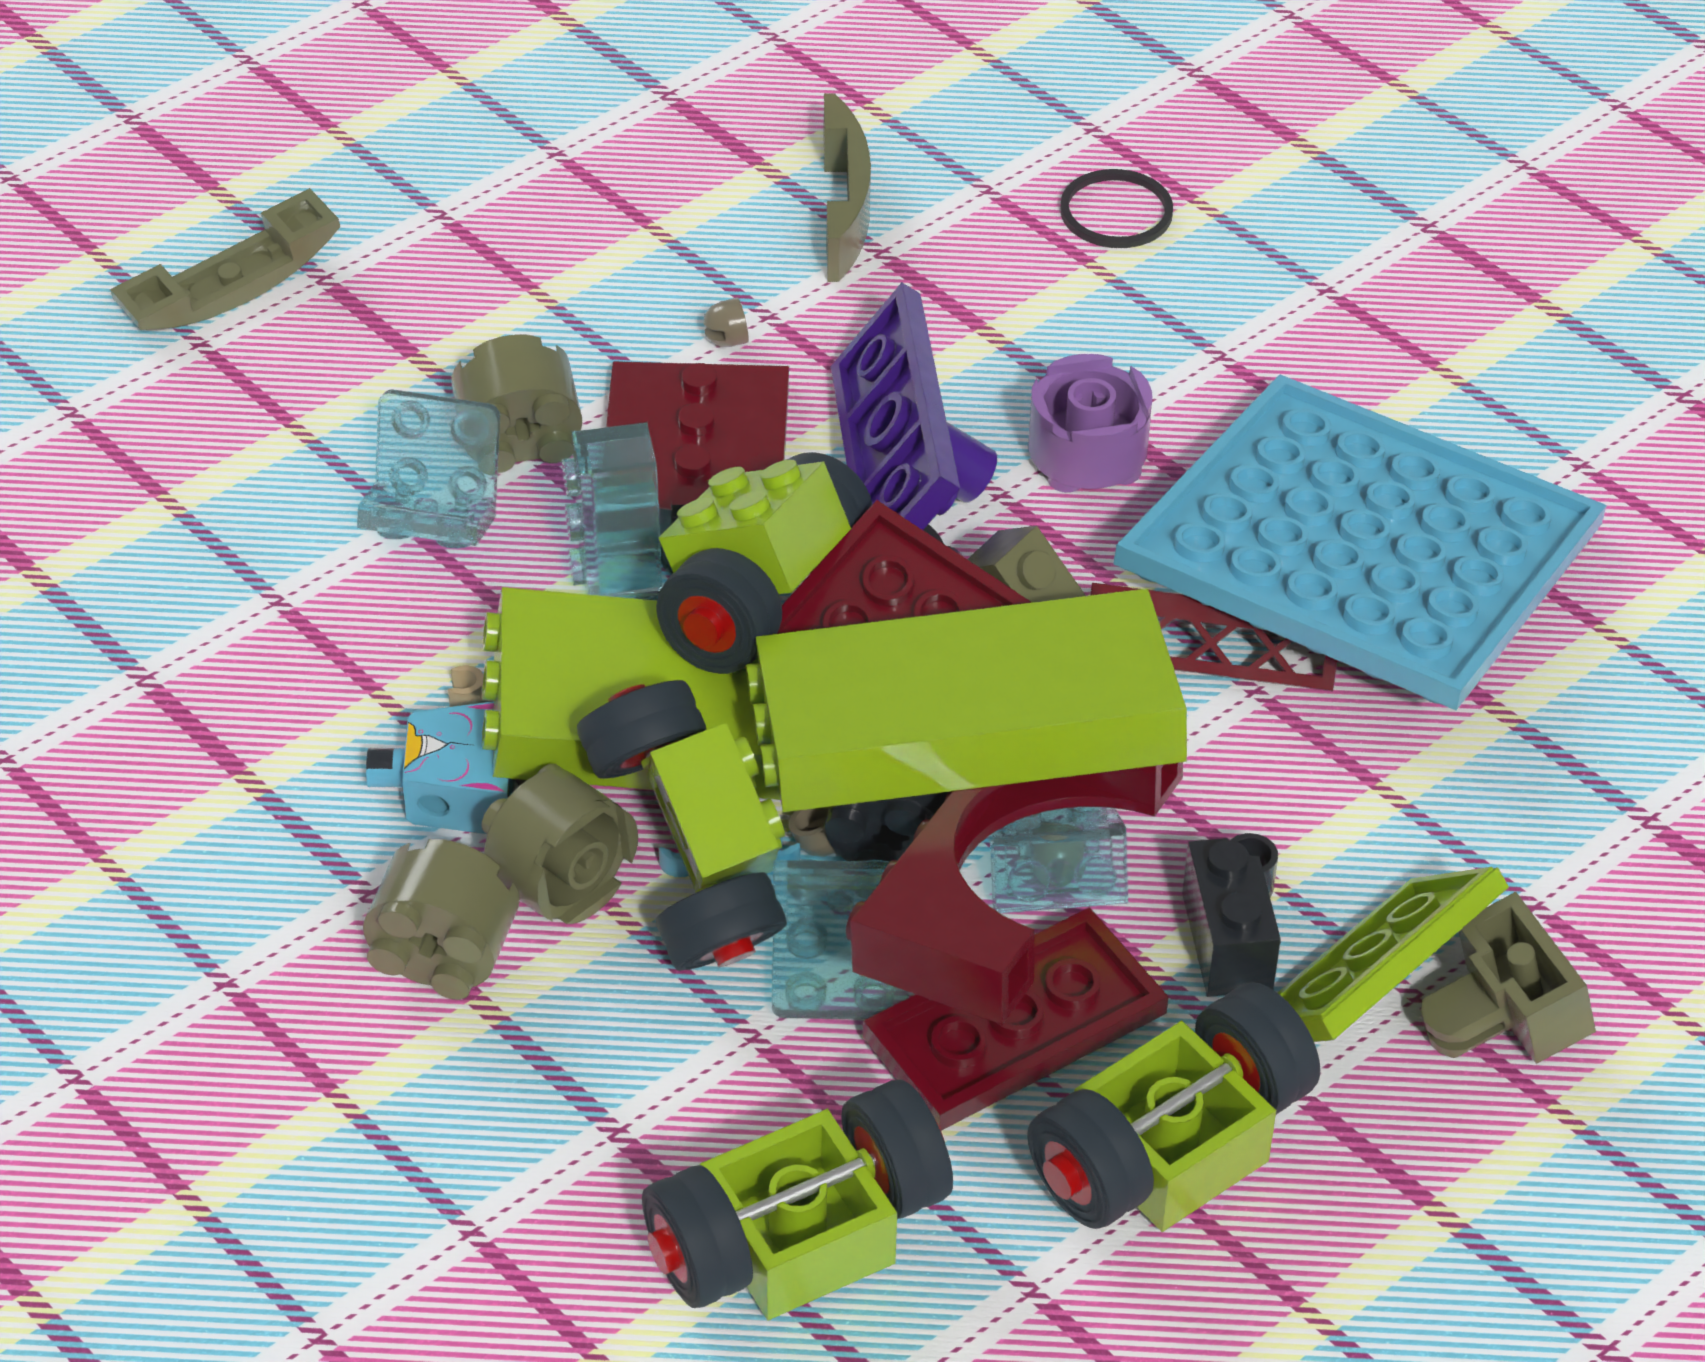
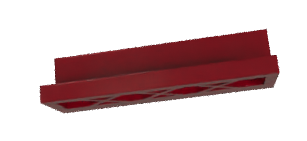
[1090,582,1337,692]

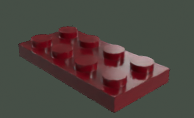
[863,907,1169,1131]

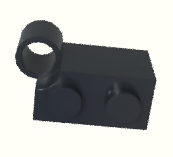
[1182,833,1281,997]

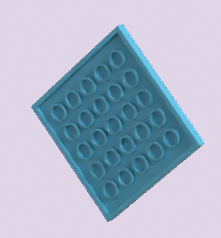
[1113,374,1607,711]

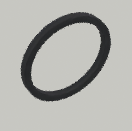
[1060,169,1173,248]

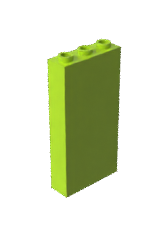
[482,587,780,800]
[746,588,1187,812]

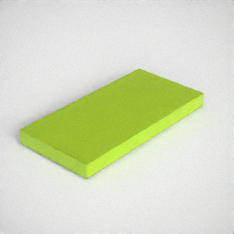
[1277,867,1509,1042]

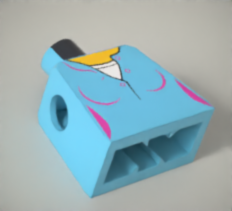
[366,701,515,834]

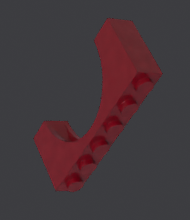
[846,762,1183,1025]

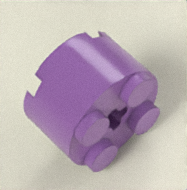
[1028,354,1153,493]

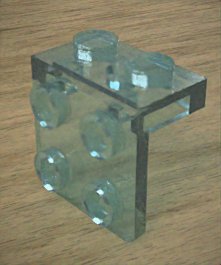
[357,389,500,549]
[988,807,1128,913]
[772,859,909,1019]

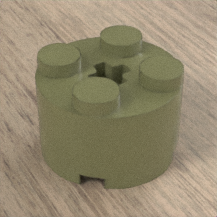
[451,334,582,474]
[482,764,638,924]
[363,839,520,1000]

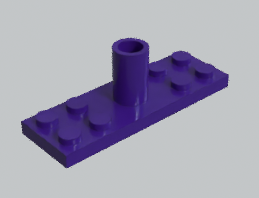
[831,282,997,530]

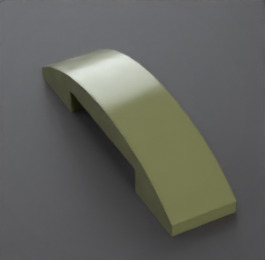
[823,93,871,282]
[110,188,341,330]

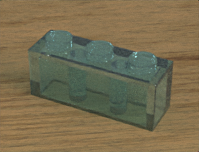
[562,422,662,600]

